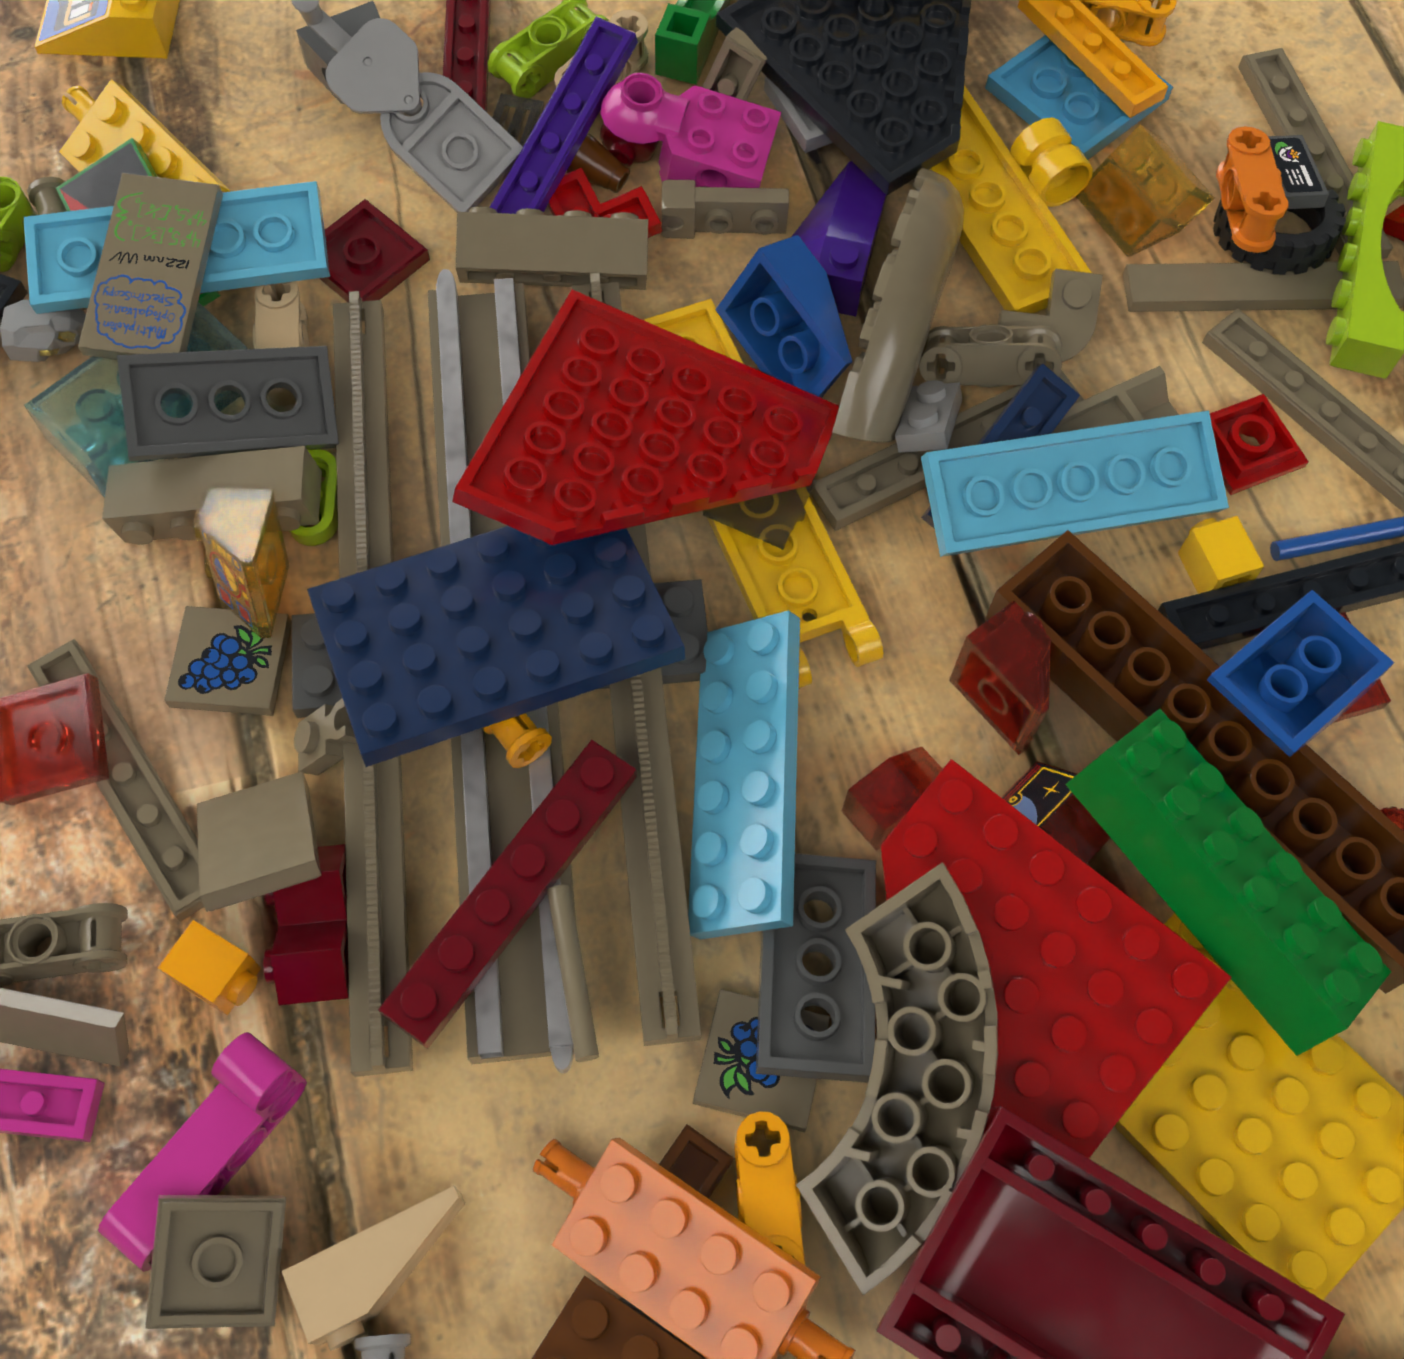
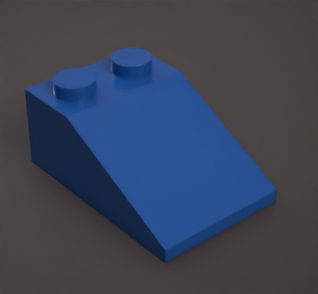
[715,235,853,398]
[1207,590,1395,757]

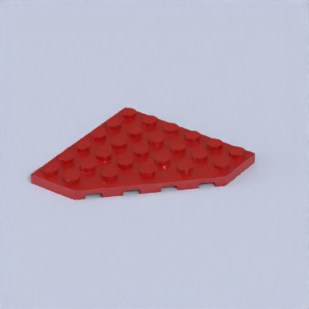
[452,289,839,545]
[881,759,1232,1158]

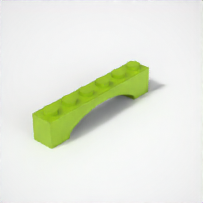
[1326,121,1404,379]

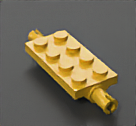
[59,79,231,193]

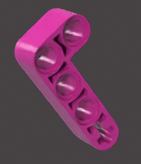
[98,1032,307,1272]

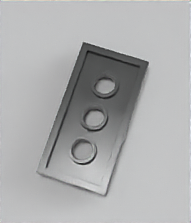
[117,346,339,461]
[756,854,876,1083]

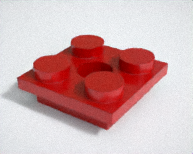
[1210,394,1309,495]

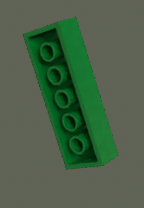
[1065,709,1391,1056]

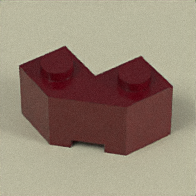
[263,844,349,1005]

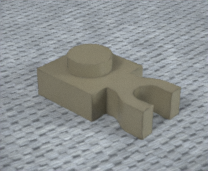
[294,698,357,775]

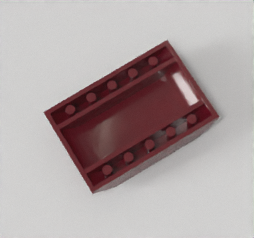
[876,1106,1345,1359]

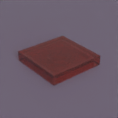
[0,673,109,805]

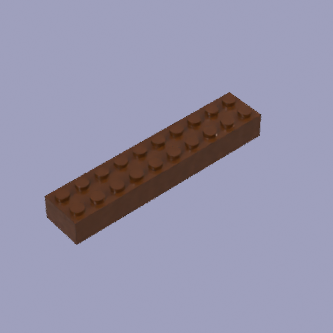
[985,530,1404,994]

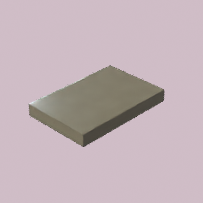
[197,771,321,912]

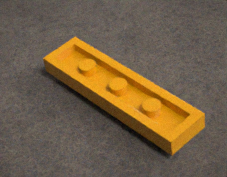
[1017,0,1168,118]

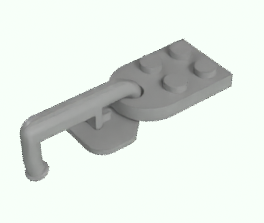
[291,0,523,212]

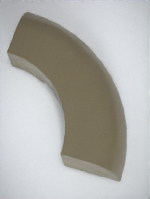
[832,168,964,442]
[796,862,998,1295]

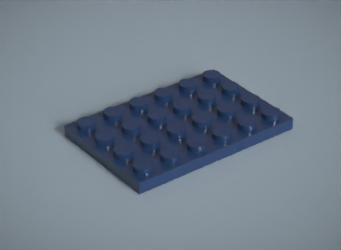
[307,526,685,767]

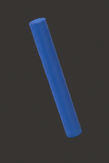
[1270,516,1404,561]

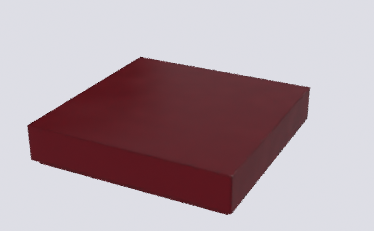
[319,199,430,303]

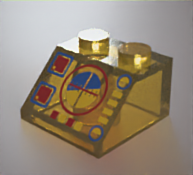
[194,488,290,638]

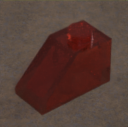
[841,746,942,851]

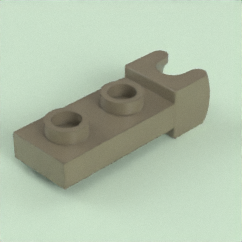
[662,180,789,239]

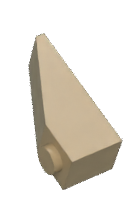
[281,1186,465,1351]

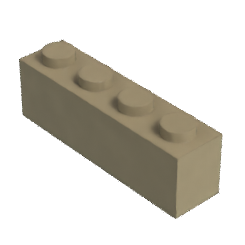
[455,206,648,290]
[102,446,322,545]

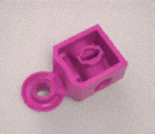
[600,72,781,188]

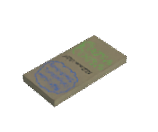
[78,173,223,359]

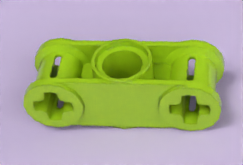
[488,0,609,100]

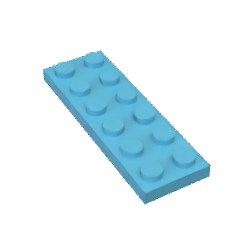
[24,181,330,314]
[921,410,1229,557]
[688,610,800,940]

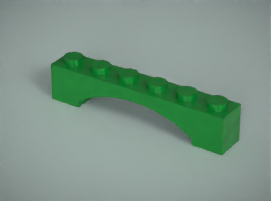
[655,0,731,85]

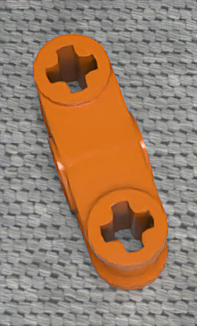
[1216,126,1288,253]

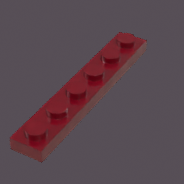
[378,739,637,1049]

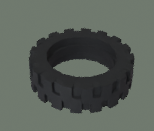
[1213,183,1346,275]

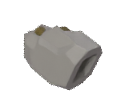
[0,300,86,362]

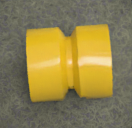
[1010,117,1093,207]

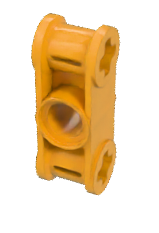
[1079,0,1177,47]
[734,1111,805,1265]

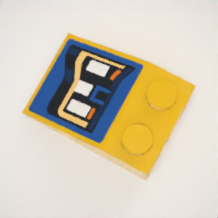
[35,0,180,59]

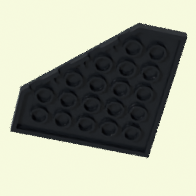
[716,0,971,195]

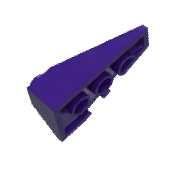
[791,161,887,317]

